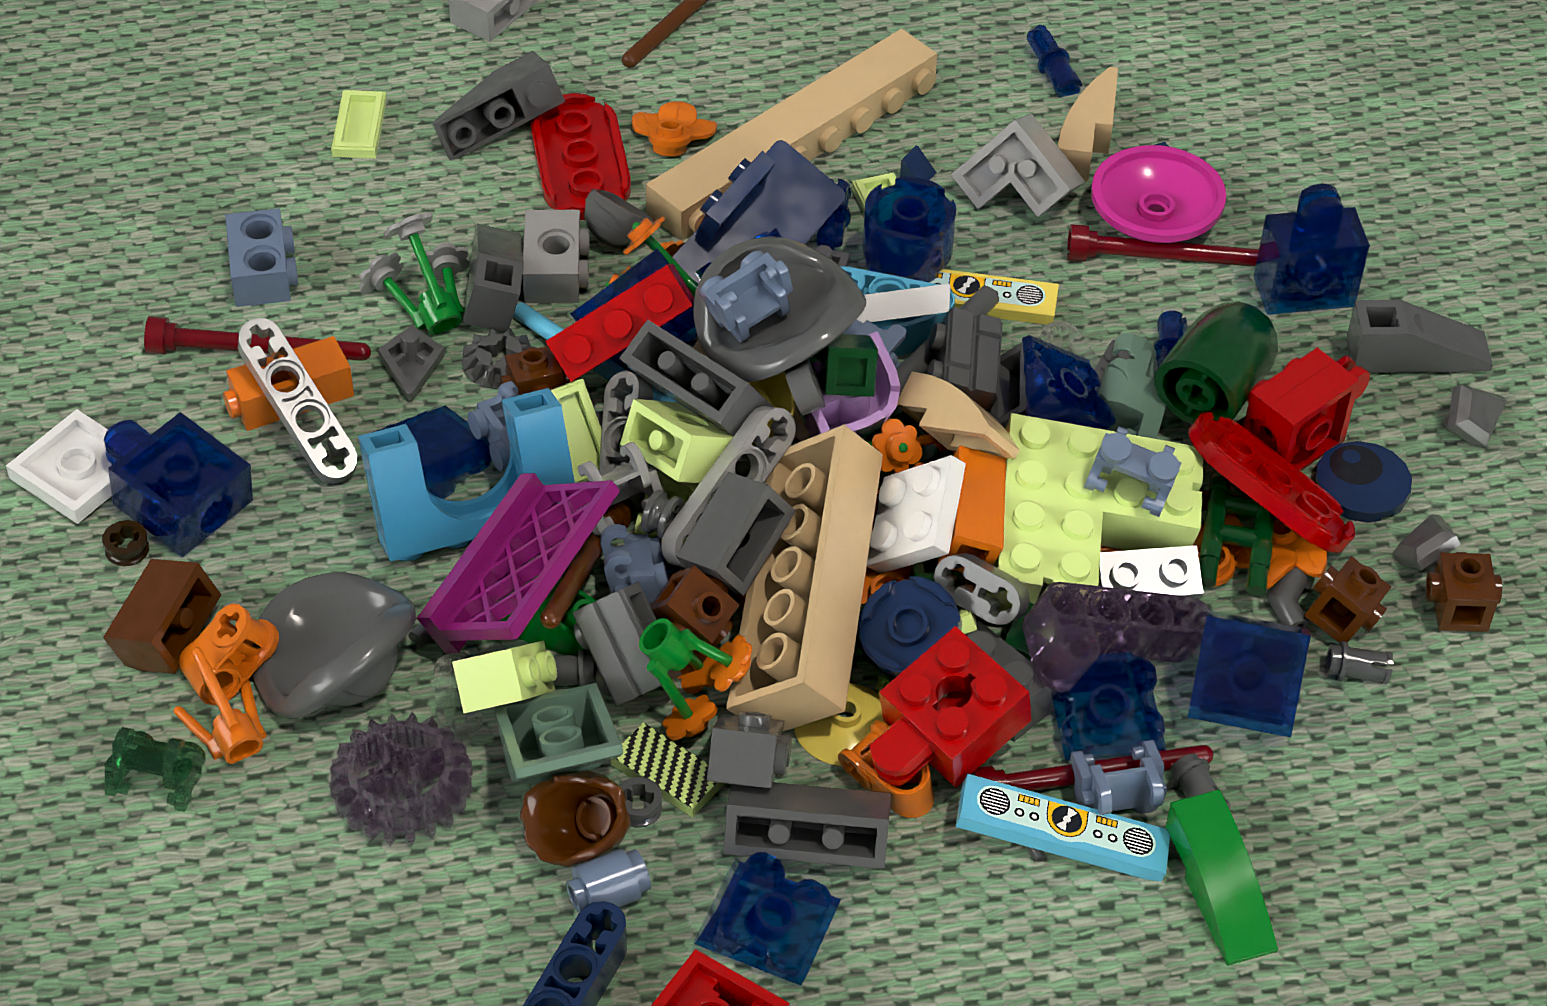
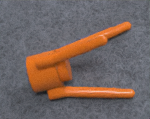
[173,647,267,764]

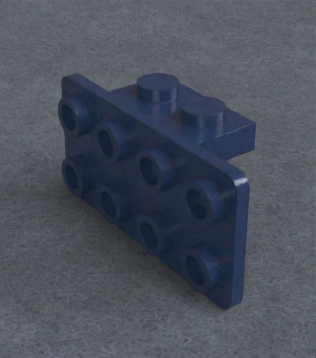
[673,140,845,284]

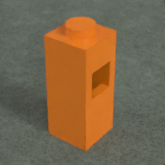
[223,336,354,431]
[937,445,1006,573]

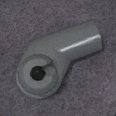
[1267,567,1311,632]

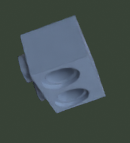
[225,208,298,307]

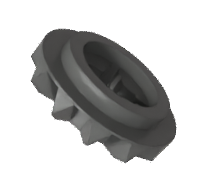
[462,328,536,389]

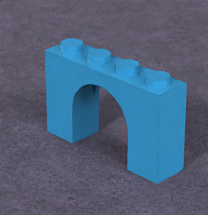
[358,388,575,561]

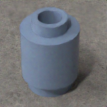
[566,849,651,912]

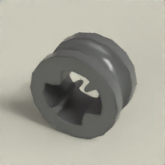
[641,489,684,539]
[619,777,662,828]

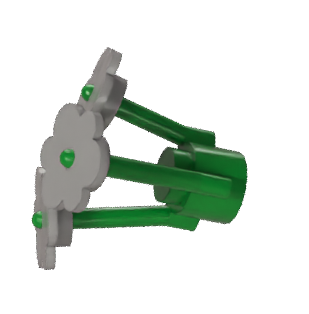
[359,212,470,335]

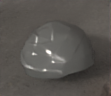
[584,189,654,247]

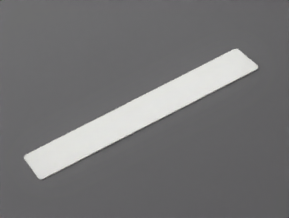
[857,284,950,323]

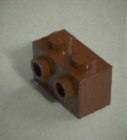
[103,559,222,674]

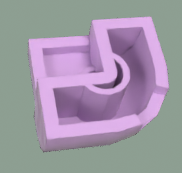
[804,331,900,438]

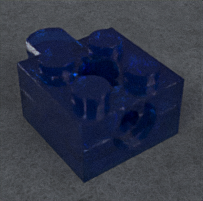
[1253,183,1370,315]
[104,412,253,557]

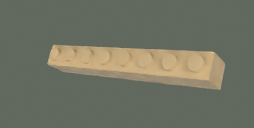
[646,28,938,241]

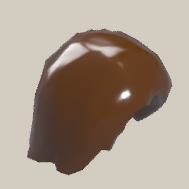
[520,770,631,867]

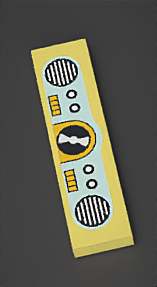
[877,261,1059,326]

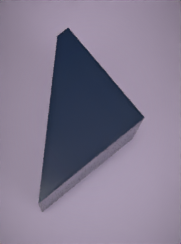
[900,145,937,188]

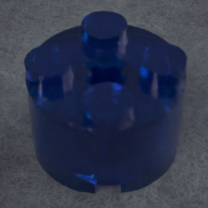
[863,177,956,283]

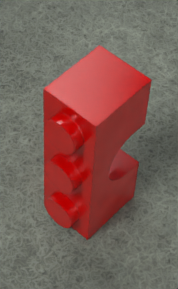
[545,263,694,382]

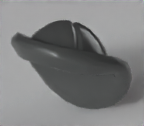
[693,236,866,382]
[252,572,416,719]

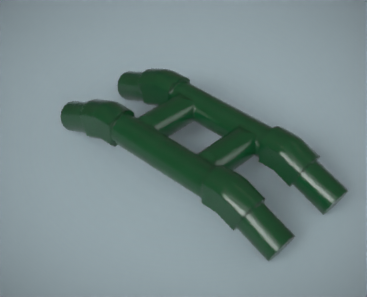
[1199,469,1275,596]

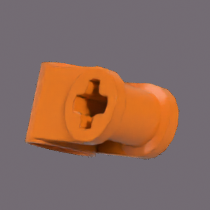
[178,604,279,706]
[838,720,935,818]

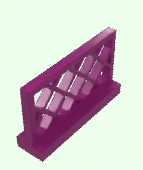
[416,473,620,653]

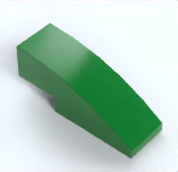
[1166,789,1278,966]

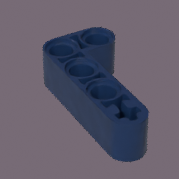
[523,901,627,1006]

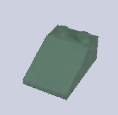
[494,683,623,783]

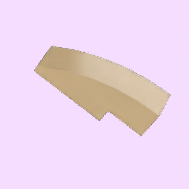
[1058,67,1118,181]
[897,371,1019,459]

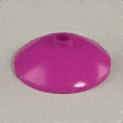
[1091,145,1226,243]

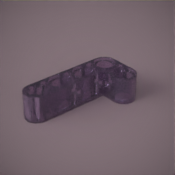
[1022,582,1216,692]

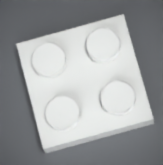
[6,409,148,524]
[867,455,966,573]

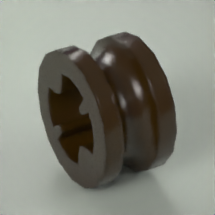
[102,520,149,567]

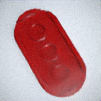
[531,93,631,220]
[1188,412,1356,553]

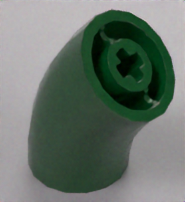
[1154,301,1278,424]

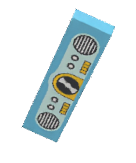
[955,774,1170,882]

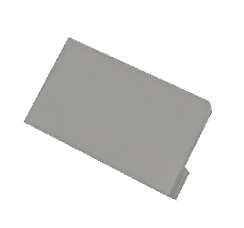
[951,113,1085,217]

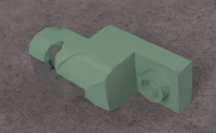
[1086,333,1166,439]

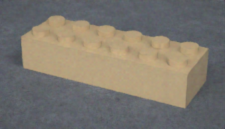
[726,425,883,732]

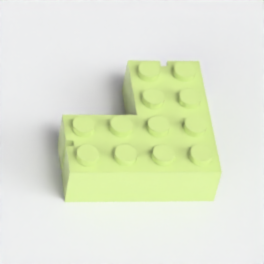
[987,413,1203,627]

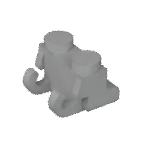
[576,442,663,536]

